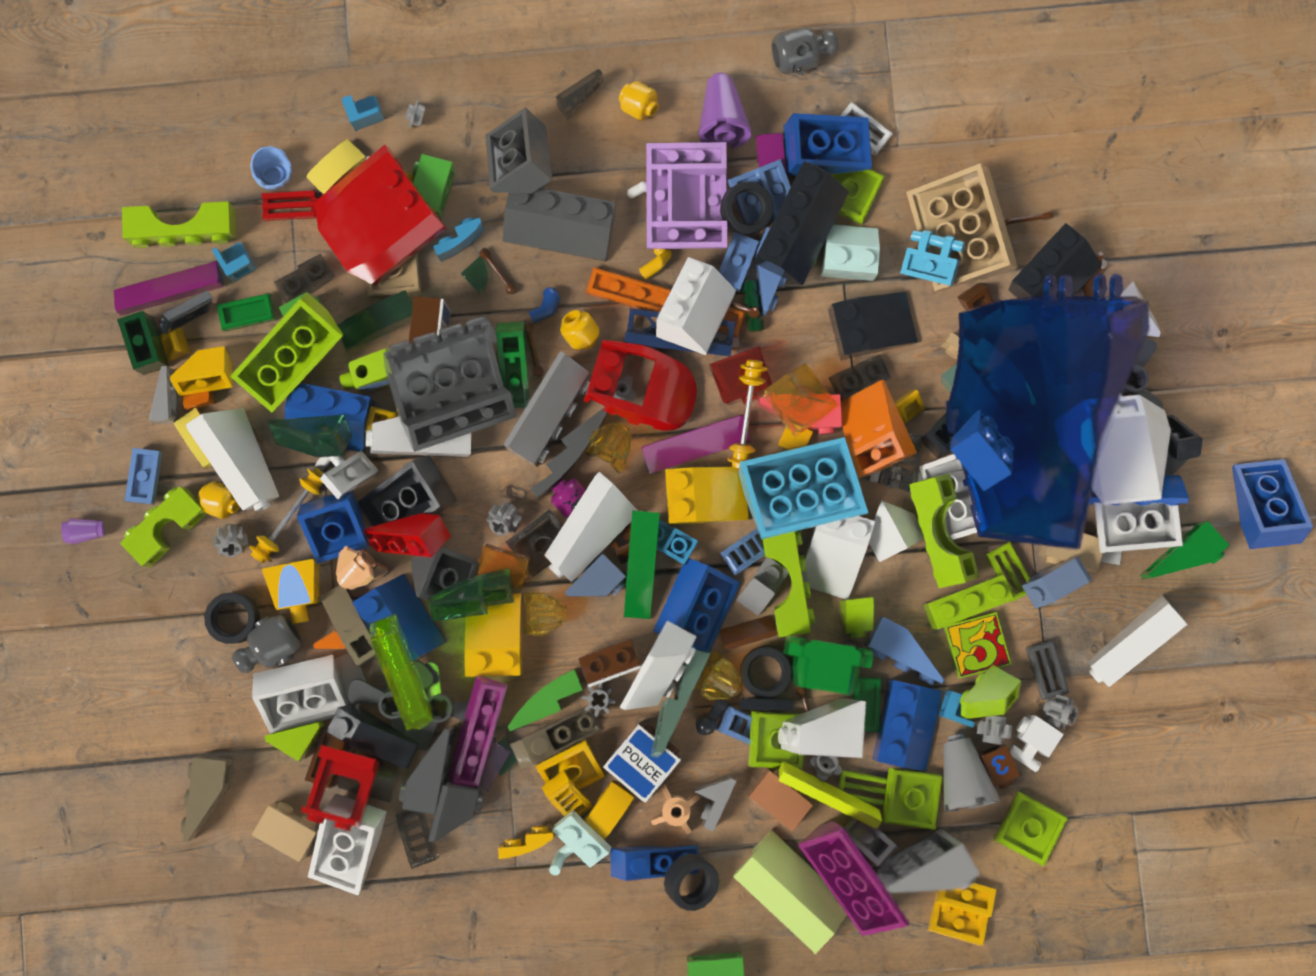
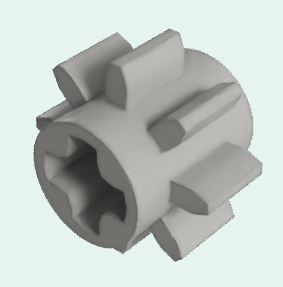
[486,502,522,536]
[212,524,248,557]
[581,683,615,717]
[1043,694,1078,730]
[977,716,1012,745]

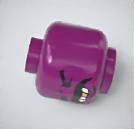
[551,478,587,518]

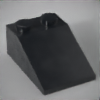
[828,292,918,361]
[358,455,458,526]

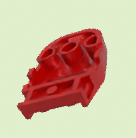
[584,340,697,431]

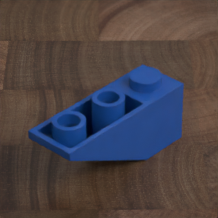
[610,845,699,881]

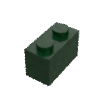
[117,311,169,375]

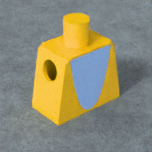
[262,559,320,624]

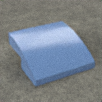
[727,159,791,224]

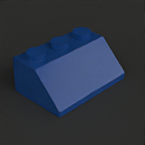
[285,383,376,453]
[653,558,741,654]
[352,574,446,672]
[872,679,942,771]

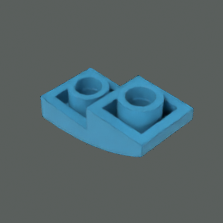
[433,217,484,262]
[657,519,698,565]

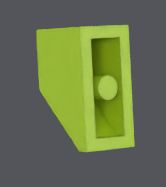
[839,597,874,638]

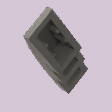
[531,408,608,500]

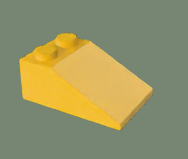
[665,467,749,525]
[465,593,523,677]

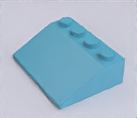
[738,437,868,539]

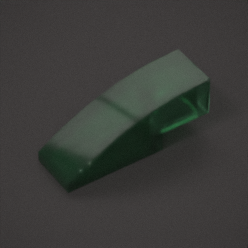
[337,290,413,351]
[428,568,514,621]

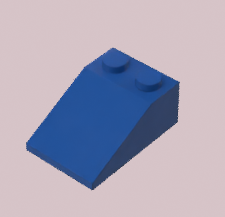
[783,113,872,176]
[1232,459,1313,549]

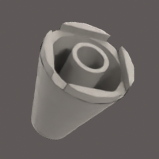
[943,734,1000,812]

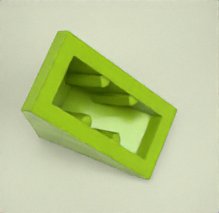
[264,721,325,761]

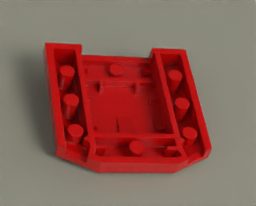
[314,144,447,286]

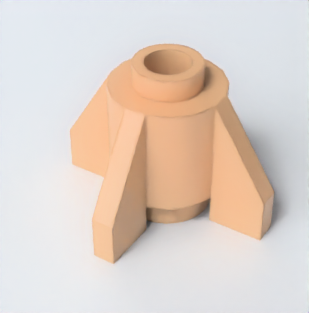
[336,546,389,590]
[651,783,701,835]

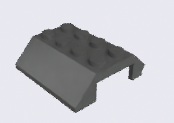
[384,316,517,452]

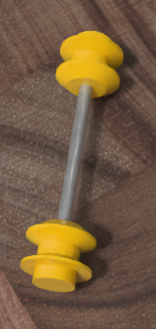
[727,360,768,468]
[249,467,324,564]

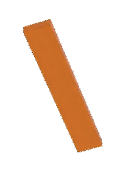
[586,267,745,338]

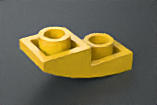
[584,780,635,840]
[498,825,555,859]

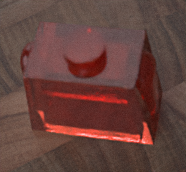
[709,346,773,406]

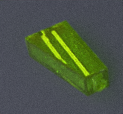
[369,614,433,730]

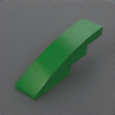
[624,510,660,619]

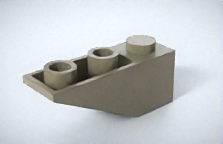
[320,585,383,666]
[510,707,601,769]
[181,756,233,842]

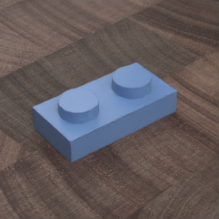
[719,232,759,292]
[125,448,163,505]

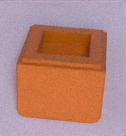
[183,391,215,411]
[313,631,346,649]

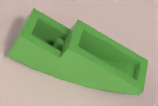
[508,669,584,731]

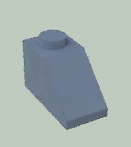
[564,554,626,597]
[1022,556,1092,609]

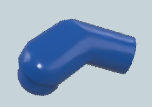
[529,287,560,323]

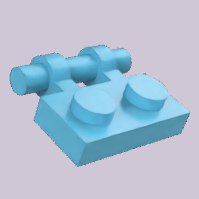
[900,230,965,287]

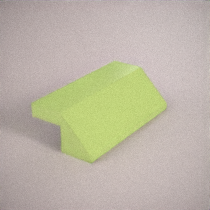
[733,829,847,954]

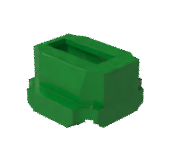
[783,636,873,695]

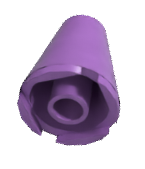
[698,73,751,149]

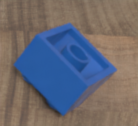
[297,490,369,564]

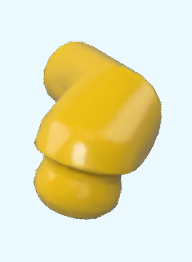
[639,249,672,280]

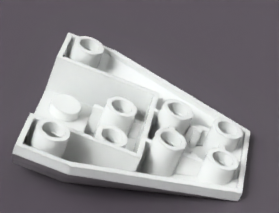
[1055,395,1171,505]

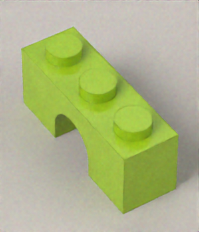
[120,486,206,568]
[922,574,1014,629]

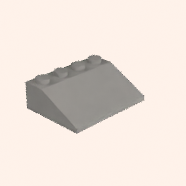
[872,829,980,893]

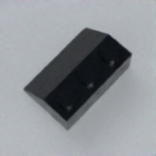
[1008,223,1102,323]

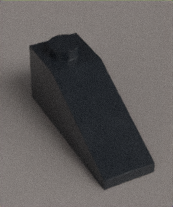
[327,703,419,769]

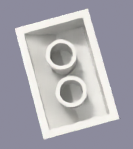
[656,257,736,355]
[919,454,1005,540]
[620,621,696,710]
[252,655,348,733]

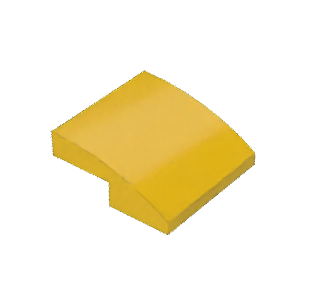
[927,883,997,946]

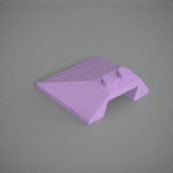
[646,142,727,249]

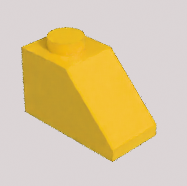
[170,346,233,396]

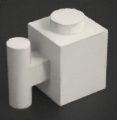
[1009,714,1064,772]

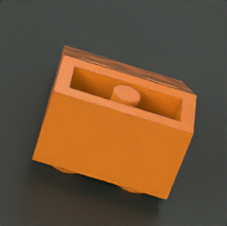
[840,380,917,478]

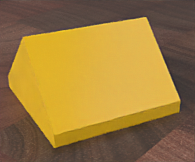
[536,738,605,797]

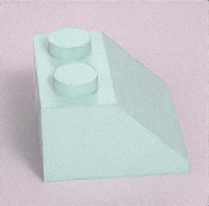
[821,225,880,281]

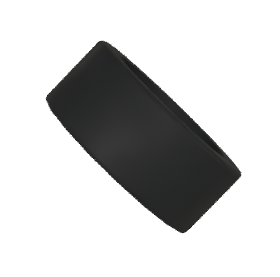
[720,182,774,234]
[204,592,260,644]
[740,647,792,698]
[664,854,719,911]

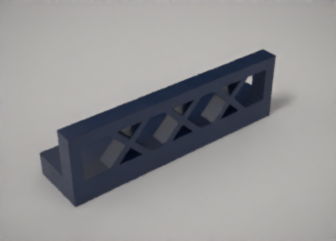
[624,308,735,357]

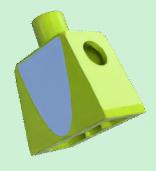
[340,349,390,392]

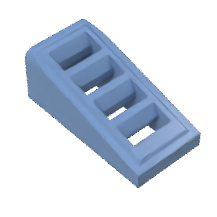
[720,528,765,576]
[716,706,752,745]

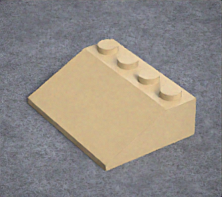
[906,163,1018,292]

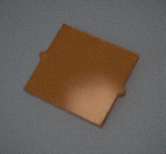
[477,543,530,590]

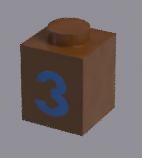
[978,744,1020,789]

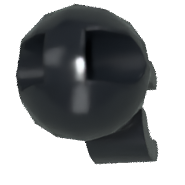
[696,696,729,735]

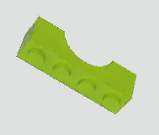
[122,201,237,248]
[909,473,980,588]
[762,530,815,637]

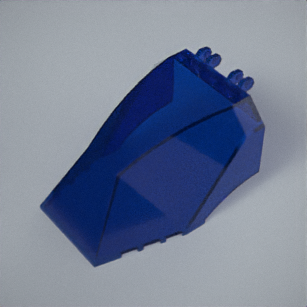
[946,274,1150,550]

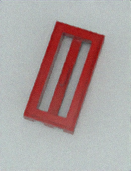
[261,190,316,221]

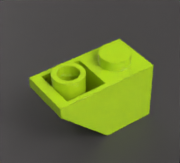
[960,665,1021,719]

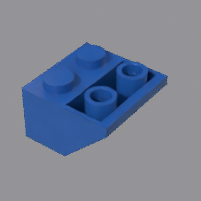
[950,410,1014,491]

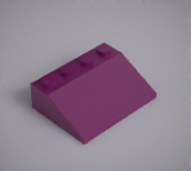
[798,821,910,936]

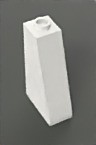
[186,408,279,512]
[366,417,471,457]
[544,472,638,582]
[1089,595,1188,687]

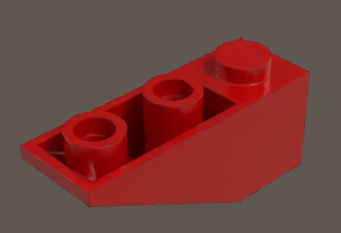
[364,514,451,558]

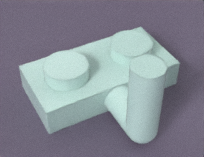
[549,810,611,875]

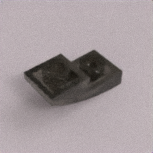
[274,254,335,303]
[828,354,891,402]

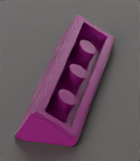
[114,261,224,316]
[641,414,751,474]
[448,676,507,787]

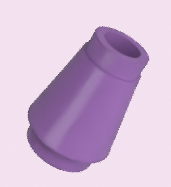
[61,518,105,545]

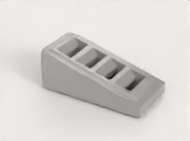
[149,366,178,424]

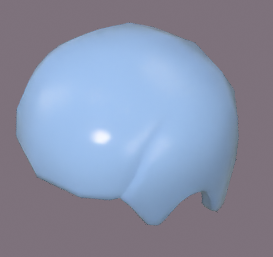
[250,146,292,191]

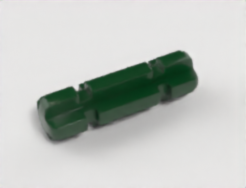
[742,280,764,332]

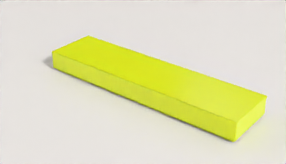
[779,761,882,829]

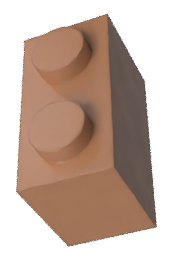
[748,768,813,831]

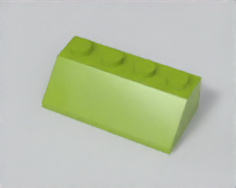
[230,292,343,412]

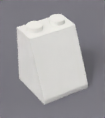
[778,698,866,758]

